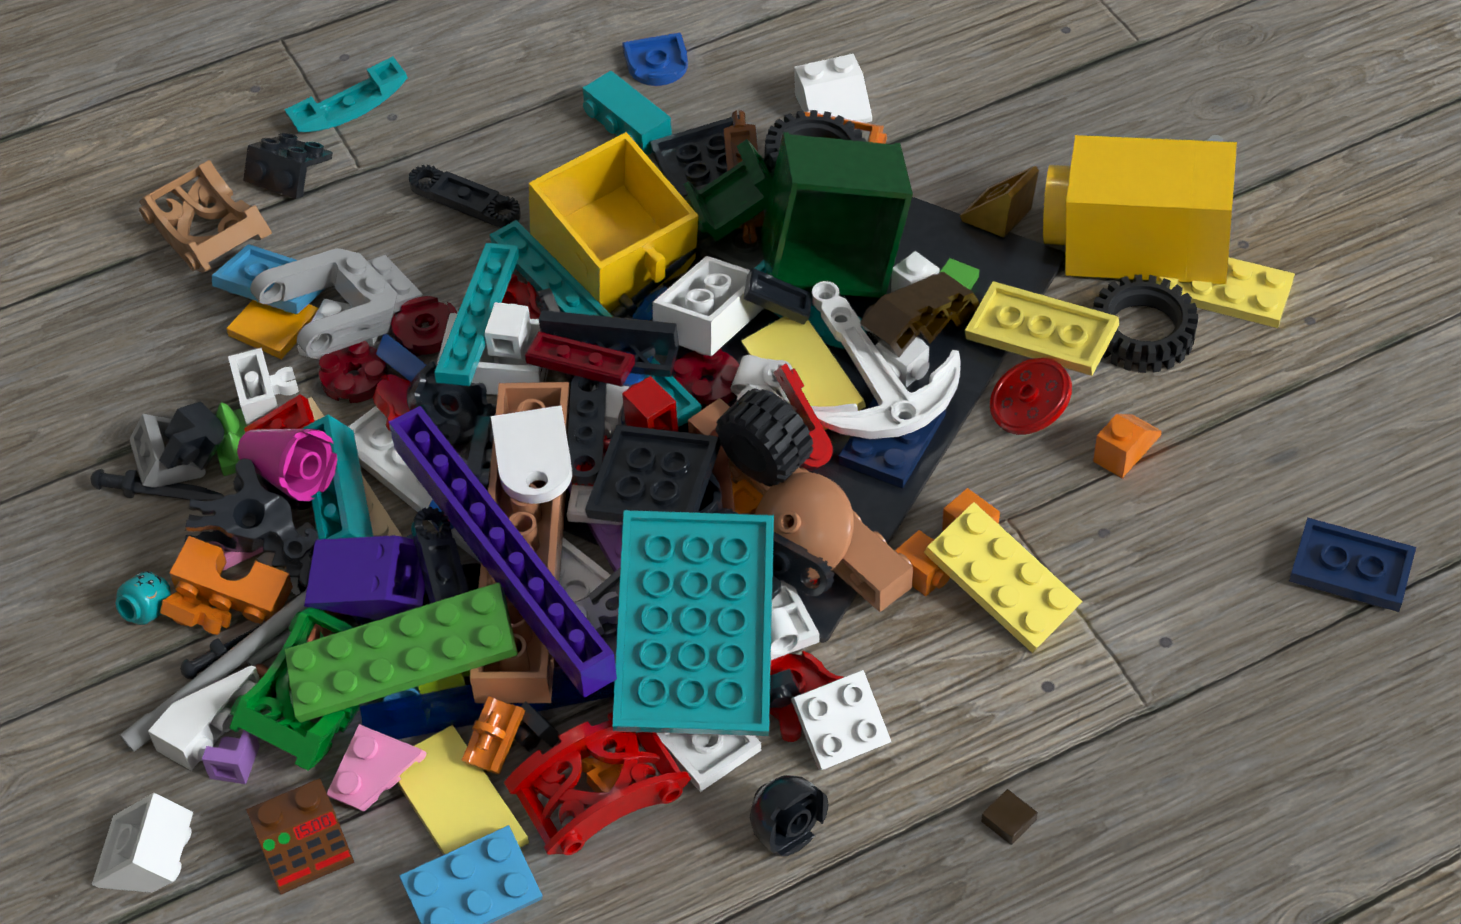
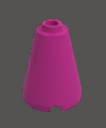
[237,429,337,501]

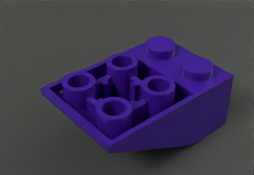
[304,535,425,620]

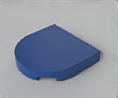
[622,32,688,86]

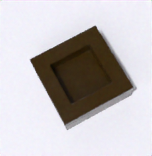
[981,789,1038,845]

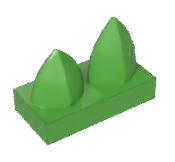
[215,402,247,476]

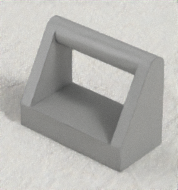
[130,414,206,488]

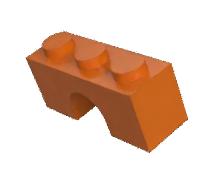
[895,488,1000,596]
[169,536,293,624]

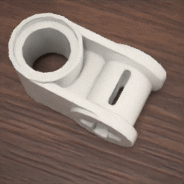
[731,355,802,402]

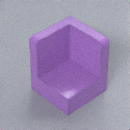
[202,730,260,784]

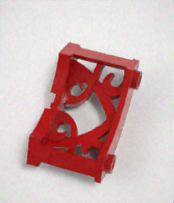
[504,712,691,855]

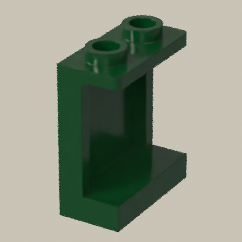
[683,139,773,242]

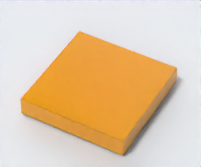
[226,300,319,360]

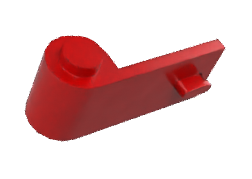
[773,363,833,471]

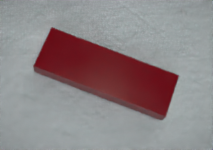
[525,332,635,387]

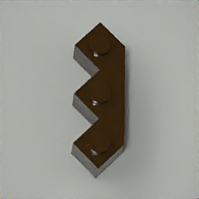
[860,271,980,357]

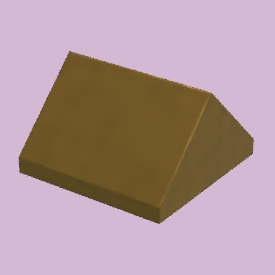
[960,165,1039,237]

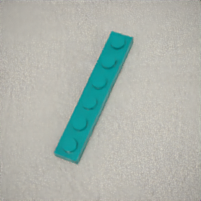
[435,243,519,386]

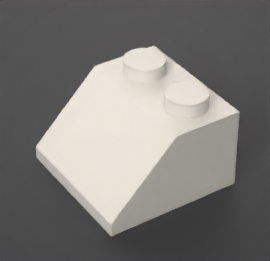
[794,54,872,123]
[92,793,193,893]

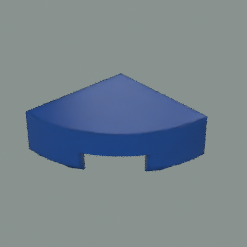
[632,286,668,321]

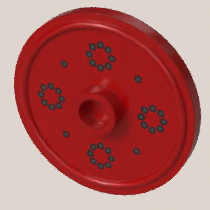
[990,358,1072,435]

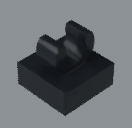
[514,701,561,752]

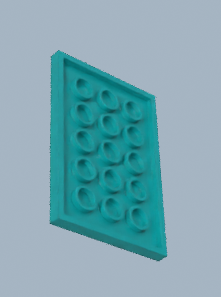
[612,510,774,736]

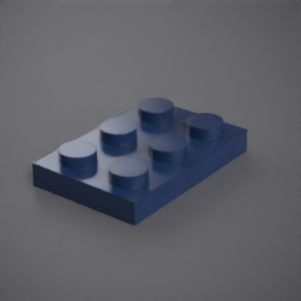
[839,397,946,488]
[1289,517,1416,612]

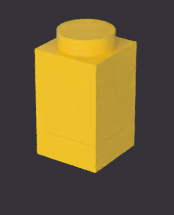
[1043,135,1237,284]

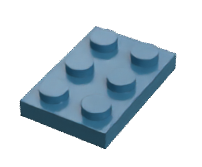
[212,244,325,314]
[399,825,543,924]

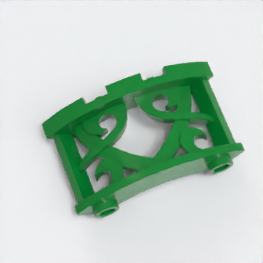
[229,607,360,771]

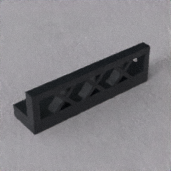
[539,310,679,377]

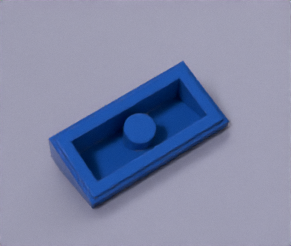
[376,334,426,382]

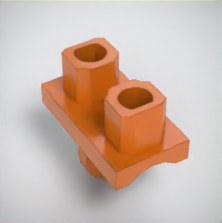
[462,696,525,775]

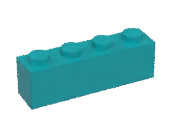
[302,414,373,540]

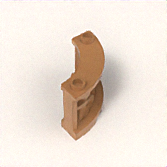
[139,160,272,272]

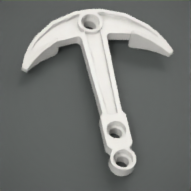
[811,281,961,439]

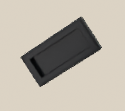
[743,268,812,325]

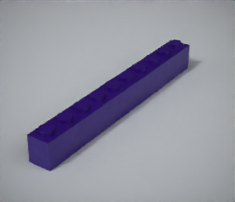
[389,406,617,698]

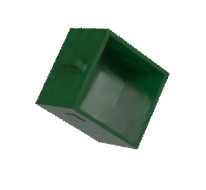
[760,132,913,298]

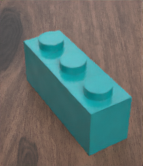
[582,71,672,155]

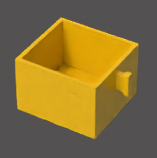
[529,132,699,313]

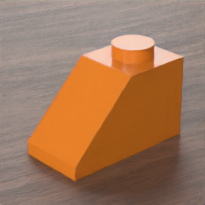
[1093,414,1162,479]

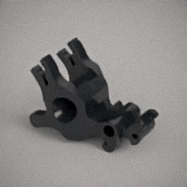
[184,458,318,593]

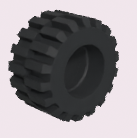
[716,388,813,486]

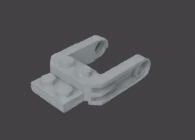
[250,248,423,358]

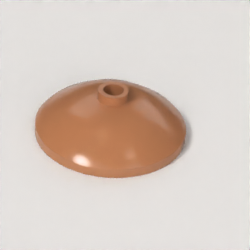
[755,472,854,581]

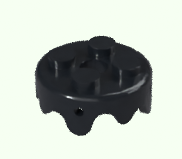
[406,361,496,445]

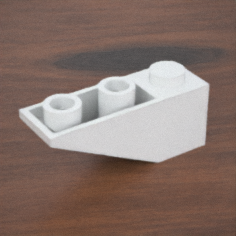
[148,665,260,771]

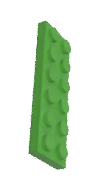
[285,582,518,723]

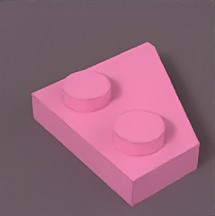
[327,724,427,812]

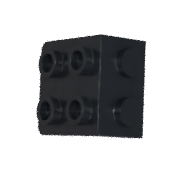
[243,133,333,199]

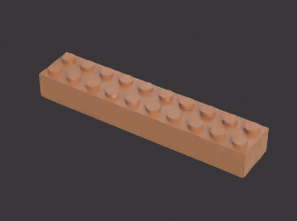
[470,382,570,703]

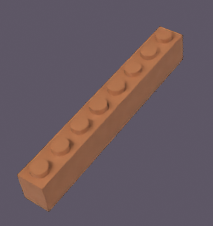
[688,398,913,612]

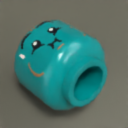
[115,571,171,625]

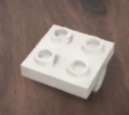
[771,581,819,660]
[791,670,891,770]

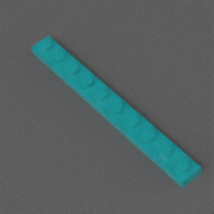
[489,220,701,427]

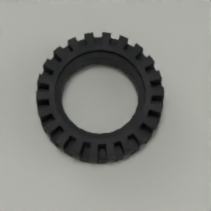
[764,110,866,177]
[1093,274,1198,373]

